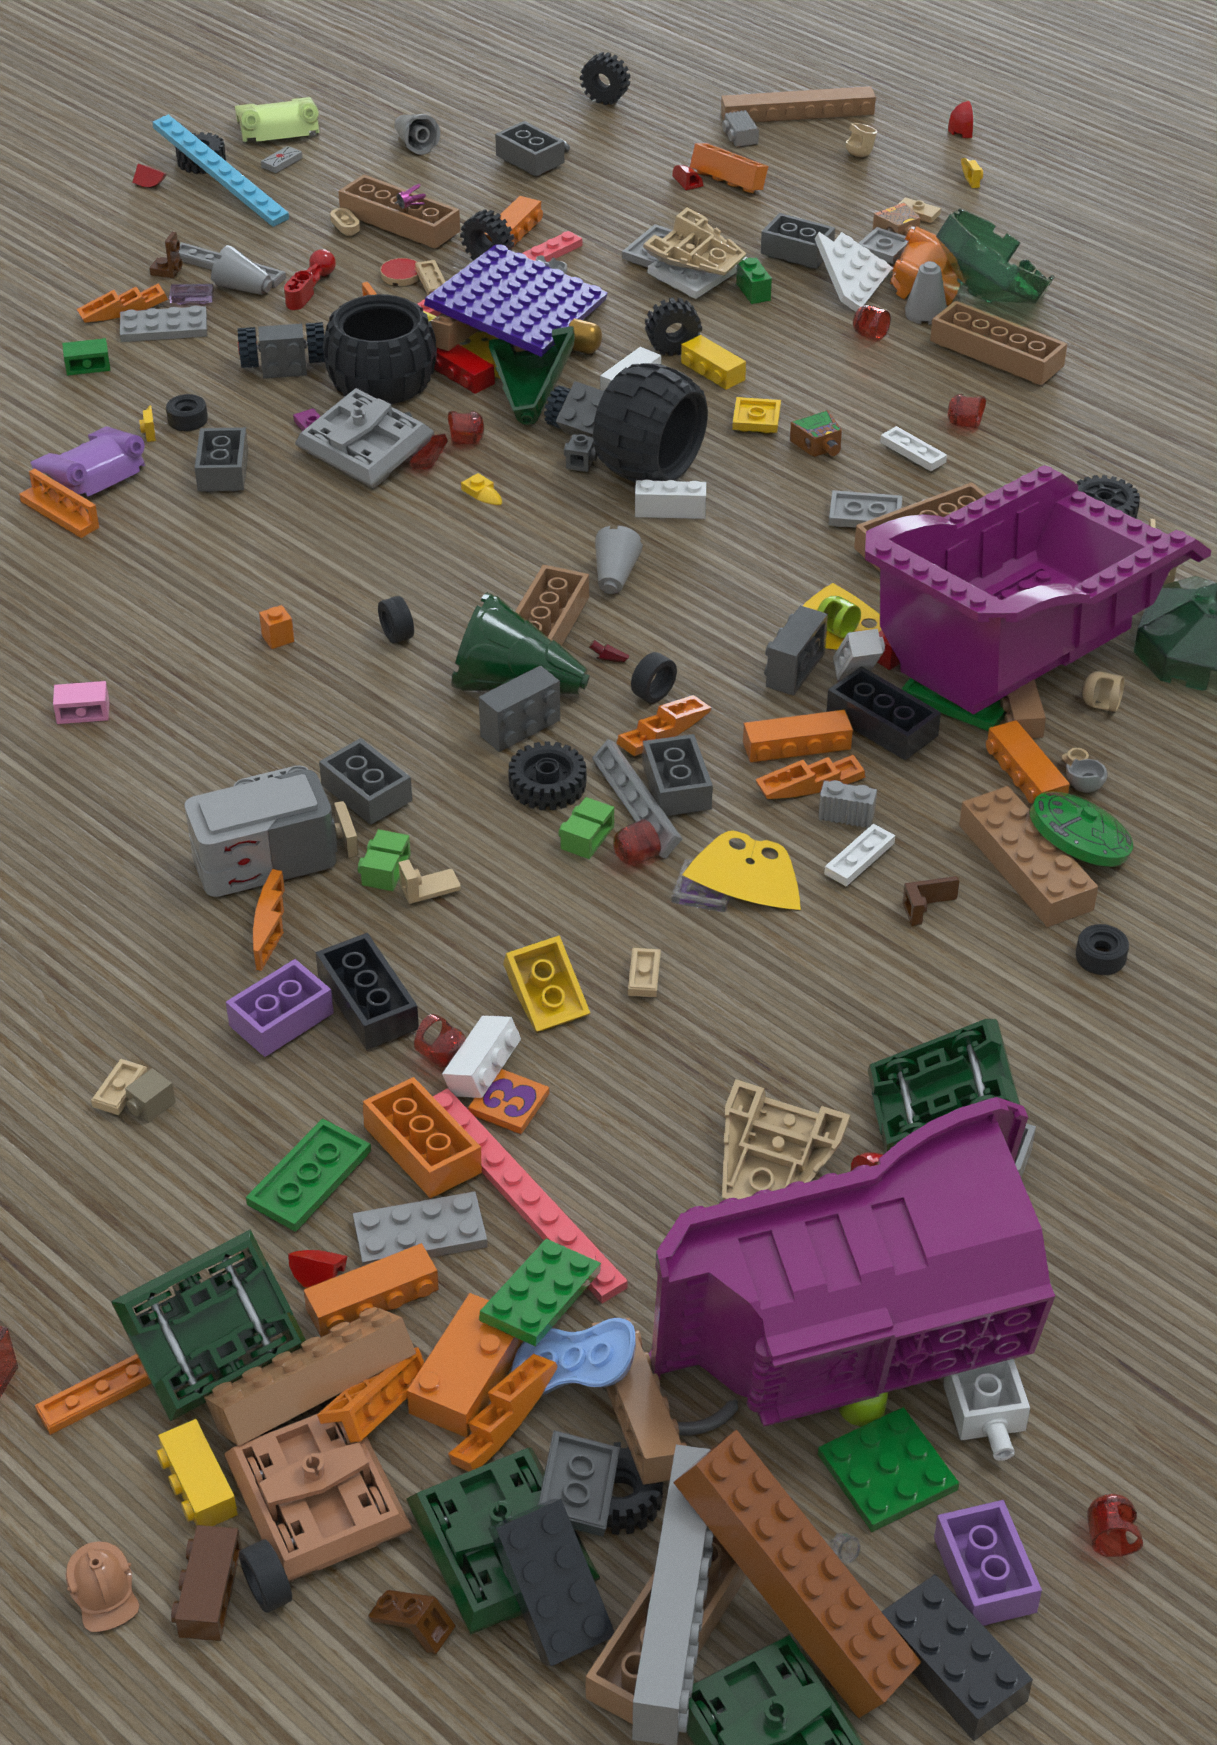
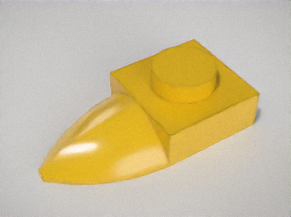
[961,158,983,188]
[139,405,156,442]
[461,473,502,505]

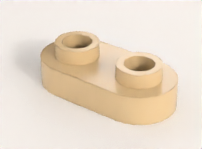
[330,208,360,236]

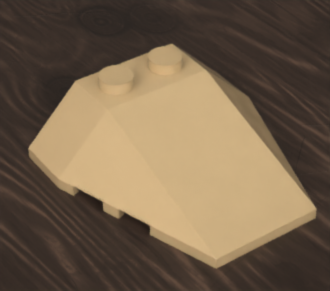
[643,207,746,276]
[722,1079,851,1200]

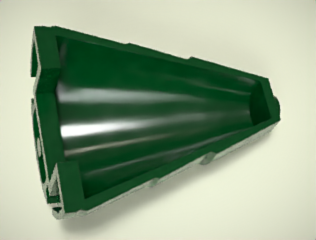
[488,326,575,425]
[451,592,590,694]

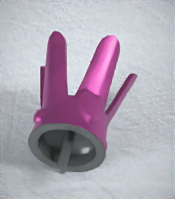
[395,184,426,209]

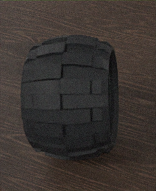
[323,294,437,404]
[593,363,708,482]

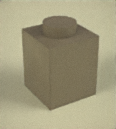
[125,1068,176,1123]

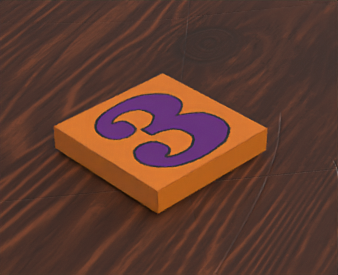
[468,1069,550,1134]

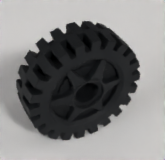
[1077,475,1140,519]
[508,741,587,811]

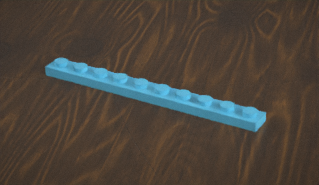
[153,114,289,227]

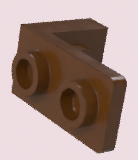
[149,231,183,279]
[903,876,960,926]
[368,1590,456,1654]

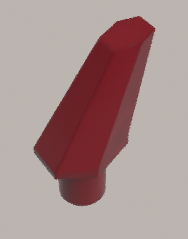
[589,640,629,663]

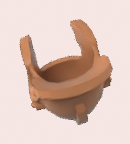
[66,1541,139,1632]

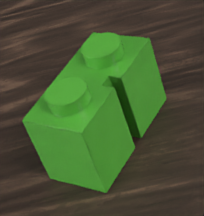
[558,797,614,859]
[358,829,411,891]

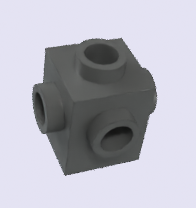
[564,434,598,472]

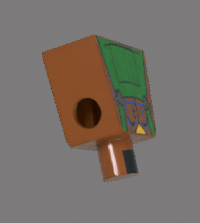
[790,410,842,457]

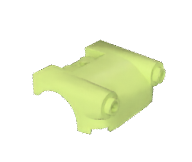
[235,97,319,142]

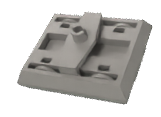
[295,388,434,489]

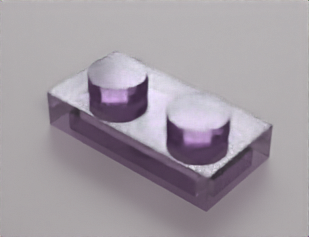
[169,284,214,304]

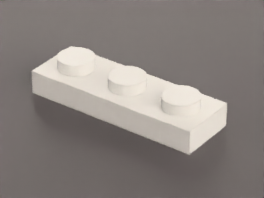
[880,426,947,471]
[824,824,895,886]

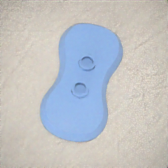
[511,1318,636,1396]

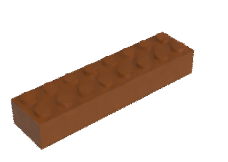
[673,1429,921,1718]

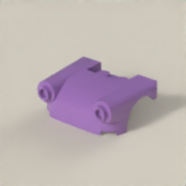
[30,426,145,501]

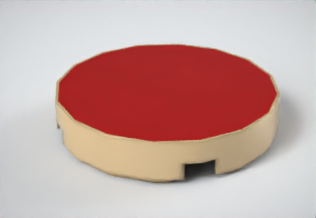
[380,258,419,286]

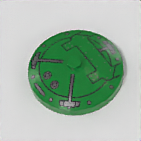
[1029,791,1133,867]

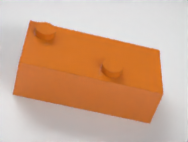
[363,1077,482,1199]
[407,1293,524,1438]

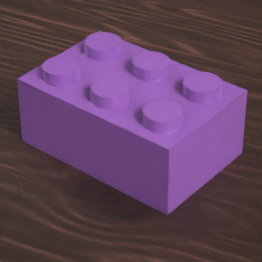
[226,959,334,1057]
[934,1500,1042,1626]

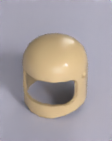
[845,123,877,157]
[1082,671,1125,712]

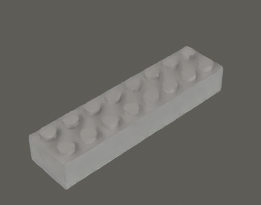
[632,1444,715,1745]

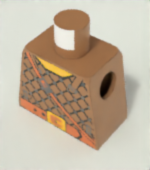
[873,203,920,236]

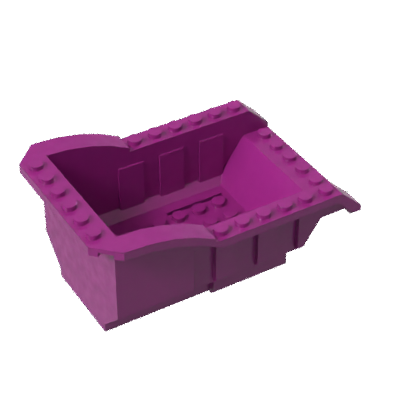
[865,465,1211,714]
[649,1097,1055,1427]

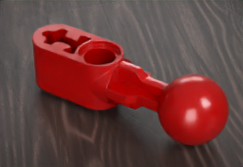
[284,249,336,310]

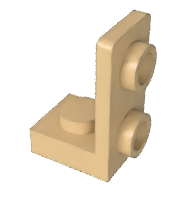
[398,860,461,904]

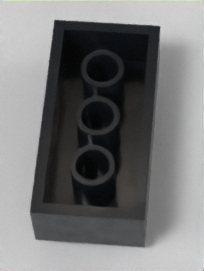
[826,666,941,760]
[315,932,419,1050]
[488,1499,615,1666]
[882,1574,1033,1741]

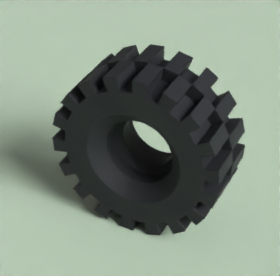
[580,52,631,105]
[175,132,226,174]
[460,209,515,260]
[645,297,702,356]
[606,1442,663,1535]

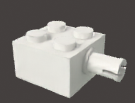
[944,1359,1030,1461]

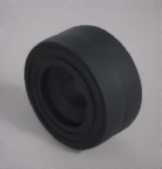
[166,394,208,431]
[378,596,414,643]
[1076,924,1129,975]

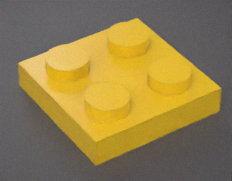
[732,397,781,433]

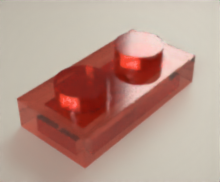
[410,433,448,470]

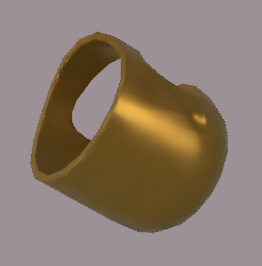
[569,318,602,354]

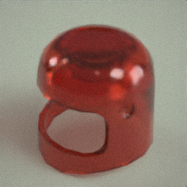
[853,305,891,341]
[947,394,986,429]
[448,411,484,444]
[613,819,661,865]
[414,1014,466,1068]
[1087,1493,1143,1557]

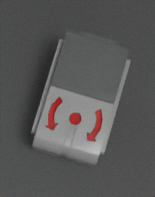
[185,765,337,897]

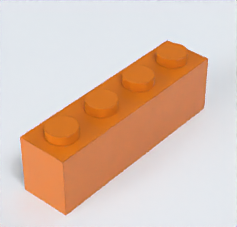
[690,143,768,193]
[485,196,543,246]
[743,710,853,763]
[986,720,1070,804]
[304,1243,439,1337]

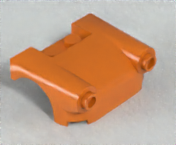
[890,226,973,306]

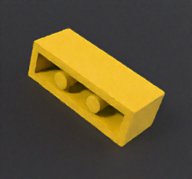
[681,335,746,390]
[156,1419,238,1526]

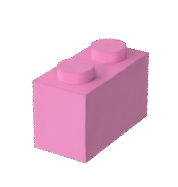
[53,681,109,724]

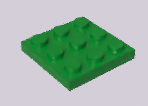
[817,1407,959,1532]

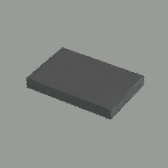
[538,1430,620,1537]

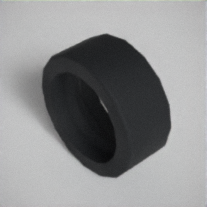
[631,652,677,703]
[239,1539,292,1613]

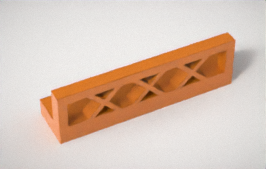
[19,468,99,538]
[317,1347,424,1443]

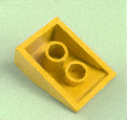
[503,935,590,1033]

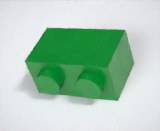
[736,258,772,304]
[62,338,111,376]

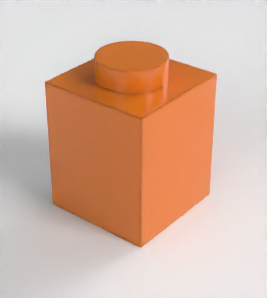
[259,605,294,649]

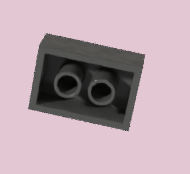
[495,121,565,176]
[761,213,835,269]
[195,427,249,492]
[764,605,828,696]
[479,665,560,752]
[642,734,713,816]
[319,738,412,825]

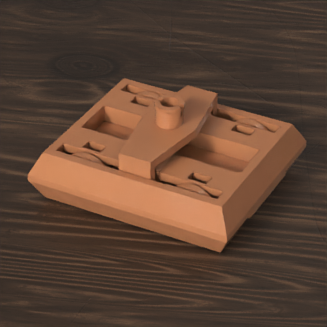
[224,1414,412,1582]

